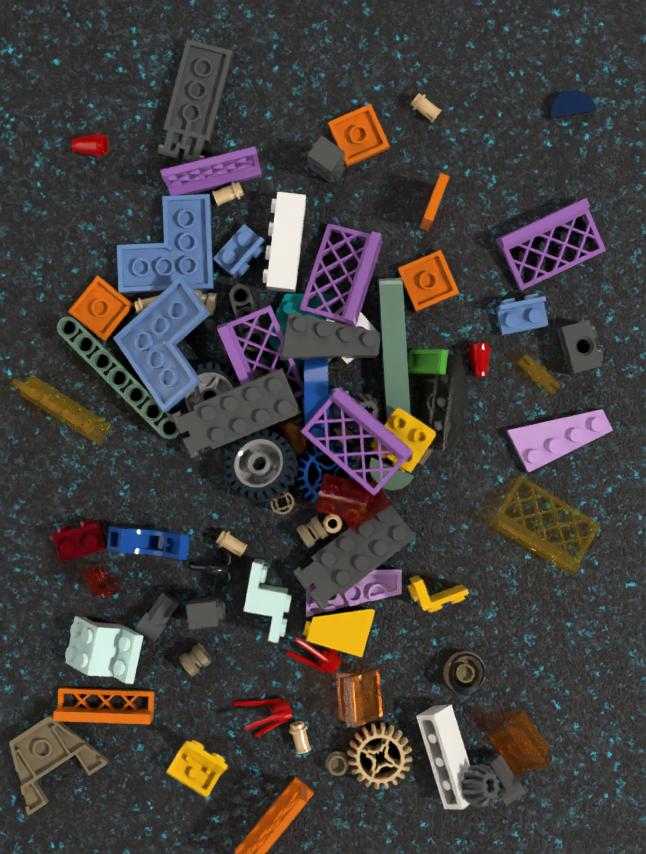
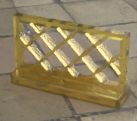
[11,375,113,445]
[489,475,601,574]

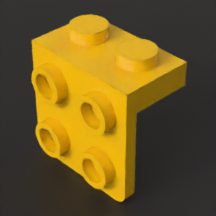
[371,408,436,473]
[407,575,469,612]
[166,740,228,798]

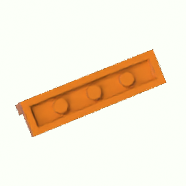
[53,687,155,724]

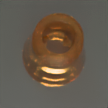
[279,418,309,455]

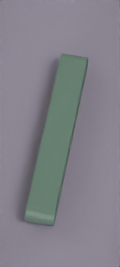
[378,278,410,422]
[57,317,181,439]

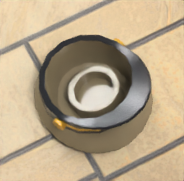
[443,651,486,696]

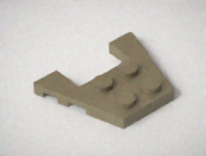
[9,714,109,816]

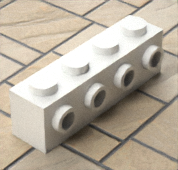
[263,192,306,293]
[416,704,471,809]

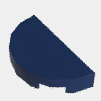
[549,90,597,119]

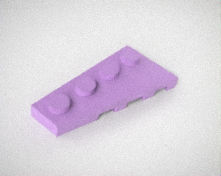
[506,409,613,473]
[306,569,402,617]

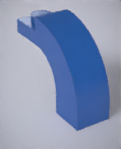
[304,358,330,441]
[107,526,189,560]

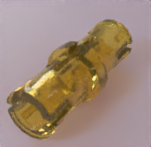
[516,353,562,395]

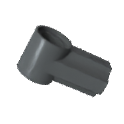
[135,591,180,643]
[483,752,526,806]

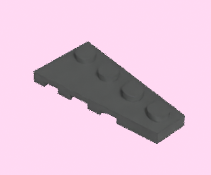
[280,312,381,360]

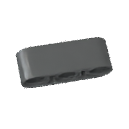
[229,284,264,354]

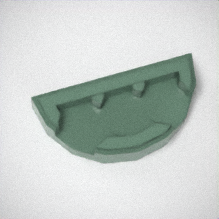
[369,457,414,490]

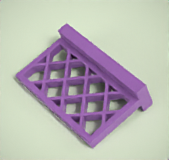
[160,147,262,196]
[496,198,606,291]
[300,224,383,327]
[217,305,304,398]
[301,387,413,496]

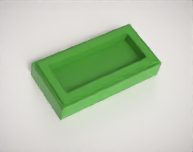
[408,349,448,375]

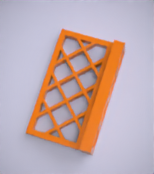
[234,776,314,854]

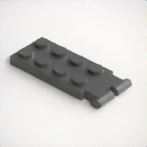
[158,39,233,162]
[171,368,301,458]
[293,500,416,611]

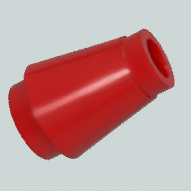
[72,133,109,157]
[467,342,491,377]

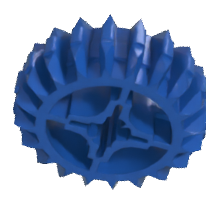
[296,443,359,507]

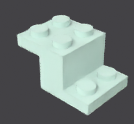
[244,559,292,643]
[65,616,143,684]

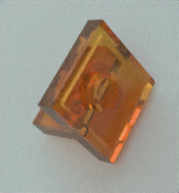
[336,669,383,728]
[488,710,552,775]

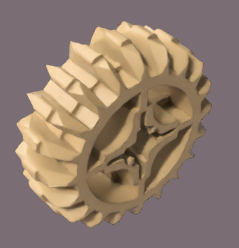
[347,722,412,789]

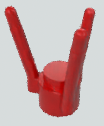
[286,637,342,675]
[233,697,293,737]

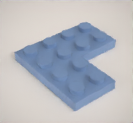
[117,194,214,293]
[113,276,210,412]

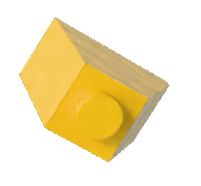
[303,609,375,657]

